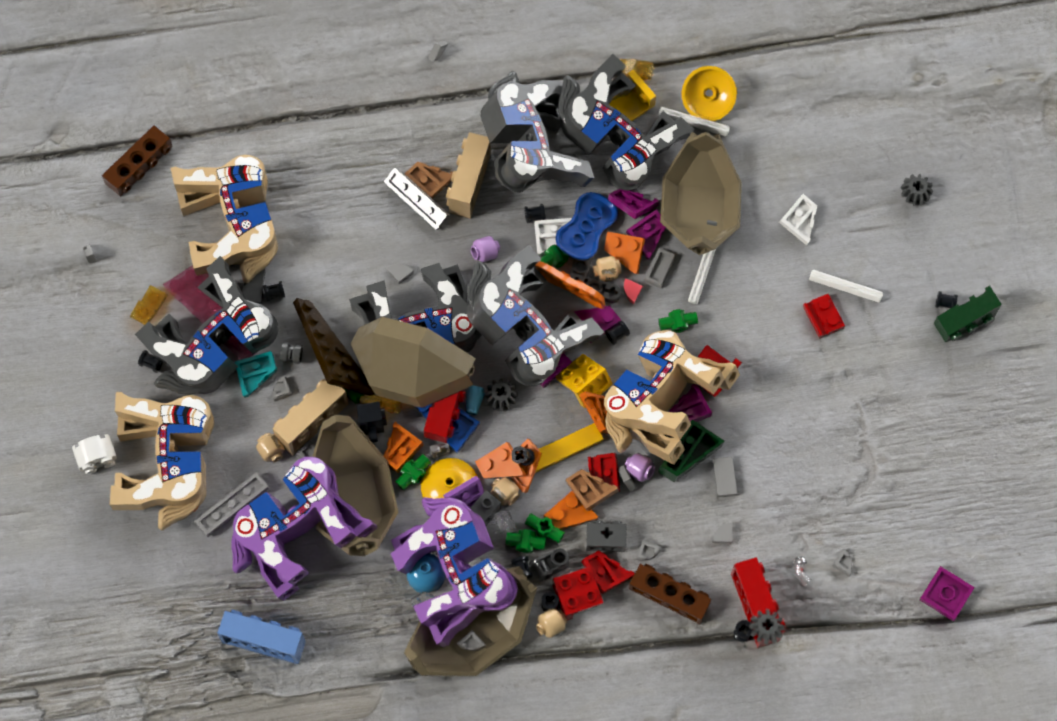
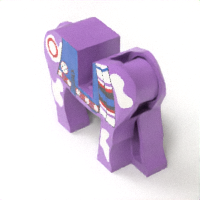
[231,457,378,601]
[390,497,517,647]

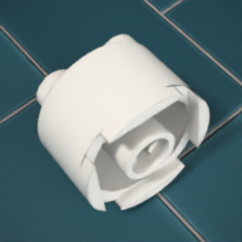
[72,434,117,475]

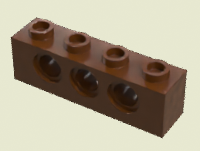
[101,125,172,197]
[629,564,712,624]

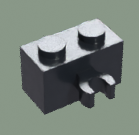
[356,401,387,443]

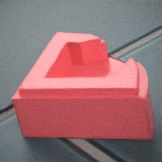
[624,279,643,304]

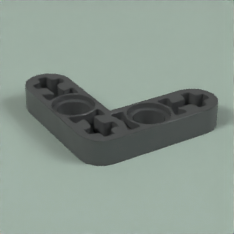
[569,257,621,303]

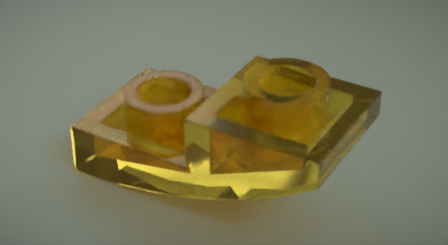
[615,59,654,80]
[130,285,168,325]
[360,395,402,414]

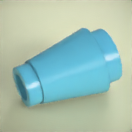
[466,386,485,415]

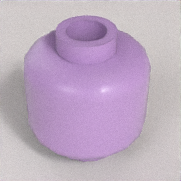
[471,236,500,263]
[625,453,655,482]

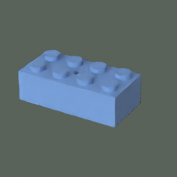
[217,610,306,664]

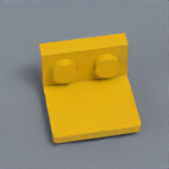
[609,70,656,121]
[555,354,613,408]

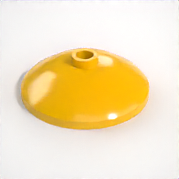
[681,66,737,121]
[421,458,478,499]

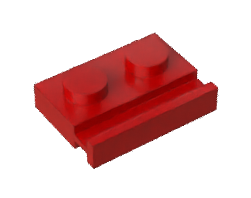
[803,294,845,339]
[588,452,620,492]

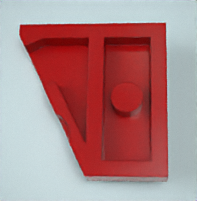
[581,550,635,595]

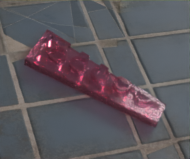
[163,265,257,360]

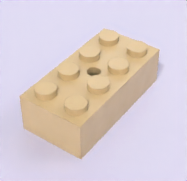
[446,132,491,219]
[273,379,348,456]

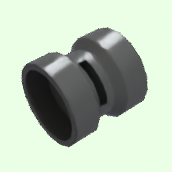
[280,343,303,364]

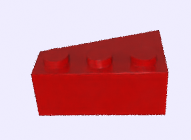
[424,389,466,444]

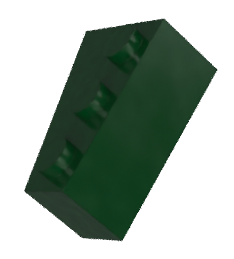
[934,285,1002,343]
[658,420,725,482]

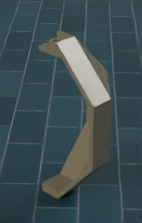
[660,132,742,255]
[350,317,476,408]
[312,415,398,556]
[404,566,537,676]

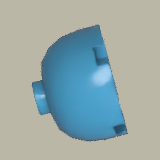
[406,553,446,594]

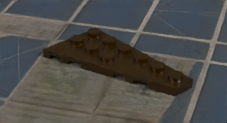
[293,298,374,396]

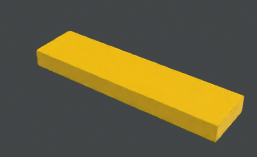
[535,423,604,473]

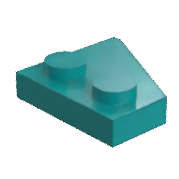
[235,351,277,398]

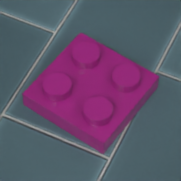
[919,566,975,622]

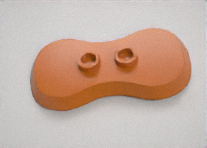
[535,261,605,309]

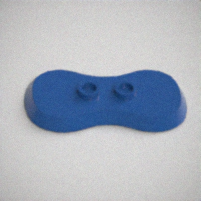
[556,192,618,260]

